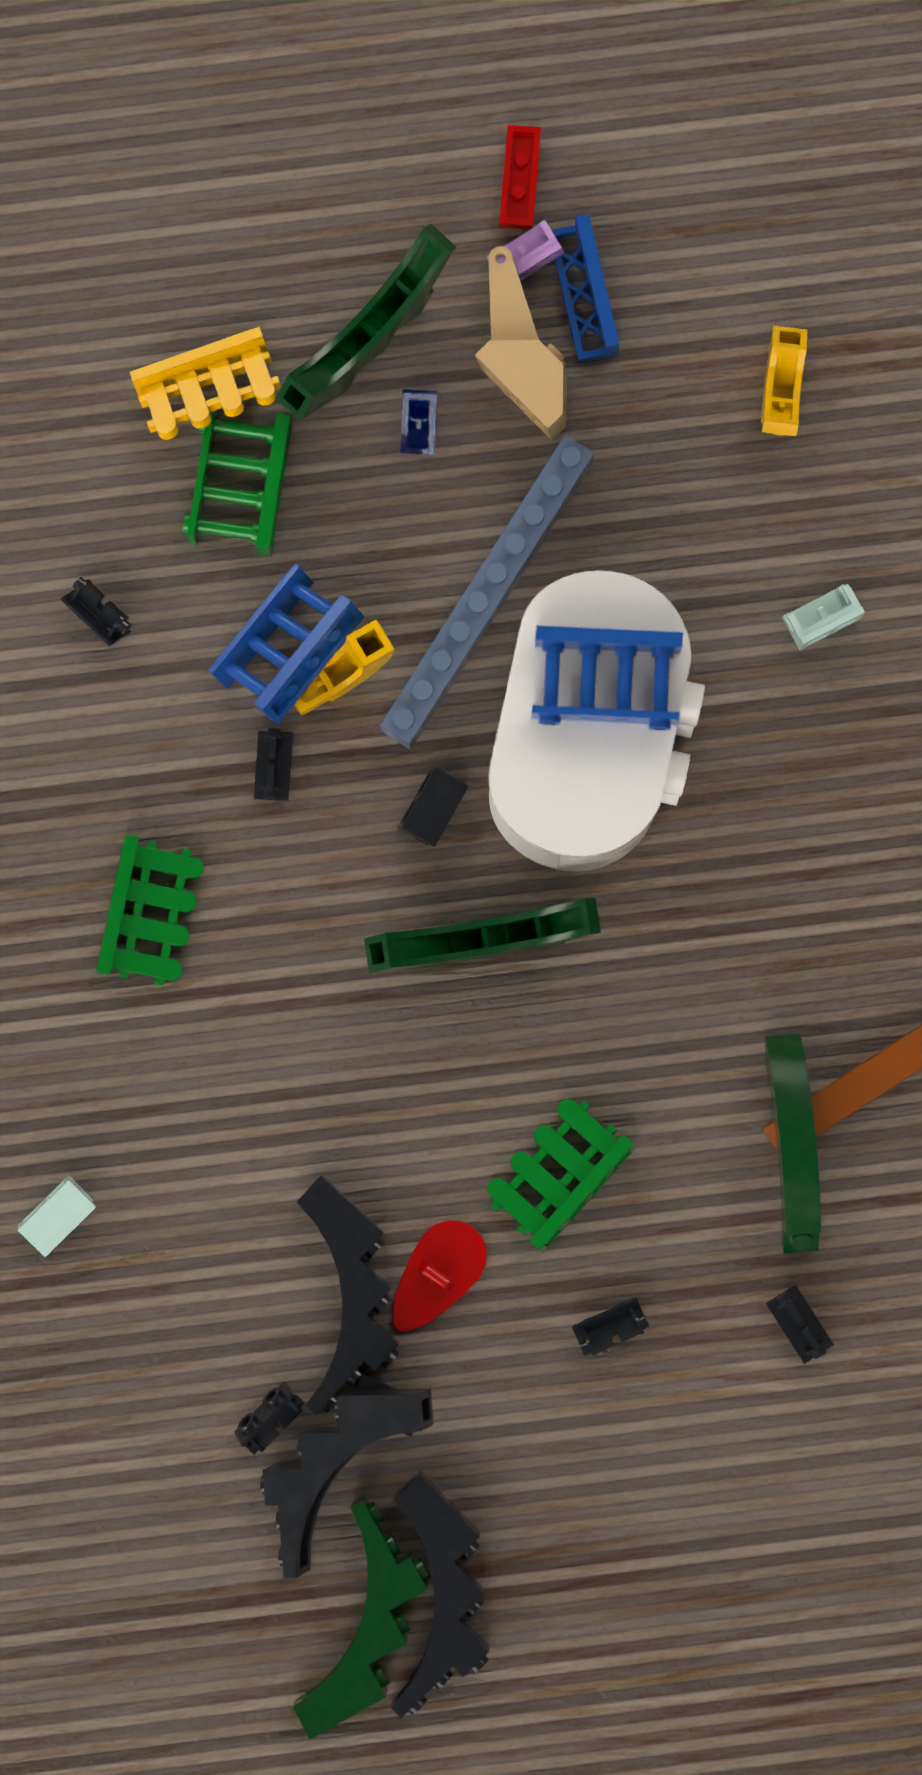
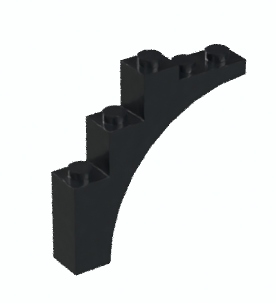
[297,1175,400,1415]
[260,1389,434,1578]
[391,1470,489,1719]

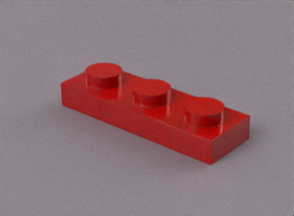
[499,125,541,230]

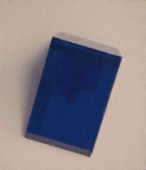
[400,389,438,455]

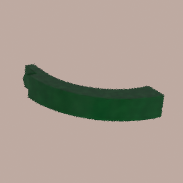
[765,1033,821,1254]

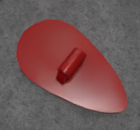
[393,1220,487,1332]

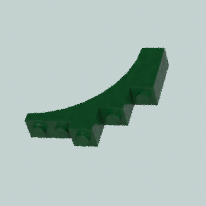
[275,224,456,421]
[364,897,601,974]
[293,1496,431,1740]

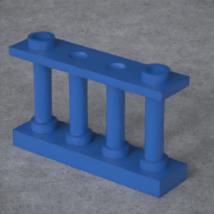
[208,564,365,725]
[531,625,683,731]

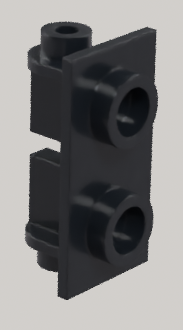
[60,577,131,646]
[254,728,293,801]
[766,1284,834,1364]
[571,1297,650,1356]
[234,1381,305,1455]

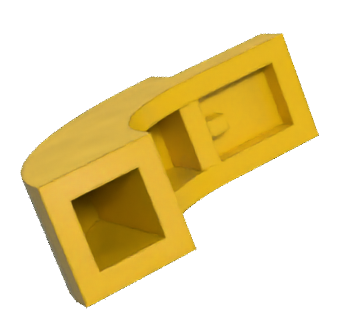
[761,325,808,436]

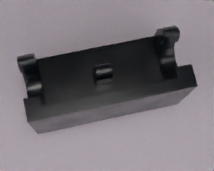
[397,767,469,847]

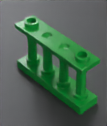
[183,410,293,557]

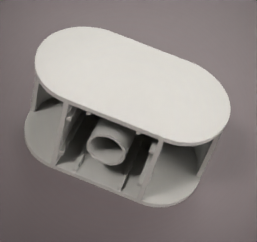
[489,571,705,872]

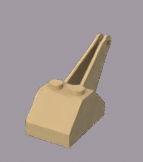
[475,246,567,441]

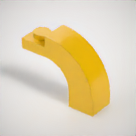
[294,619,394,716]

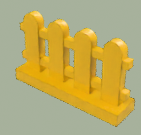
[130,327,281,440]

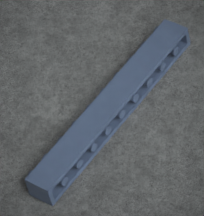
[380,435,594,750]

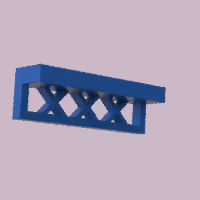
[551,214,620,363]

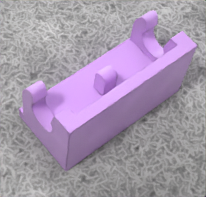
[487,220,564,281]

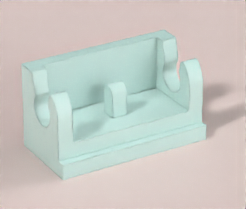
[782,584,865,650]
[18,1175,96,1257]

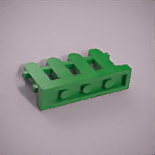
[95,834,204,986]
[487,1099,636,1253]

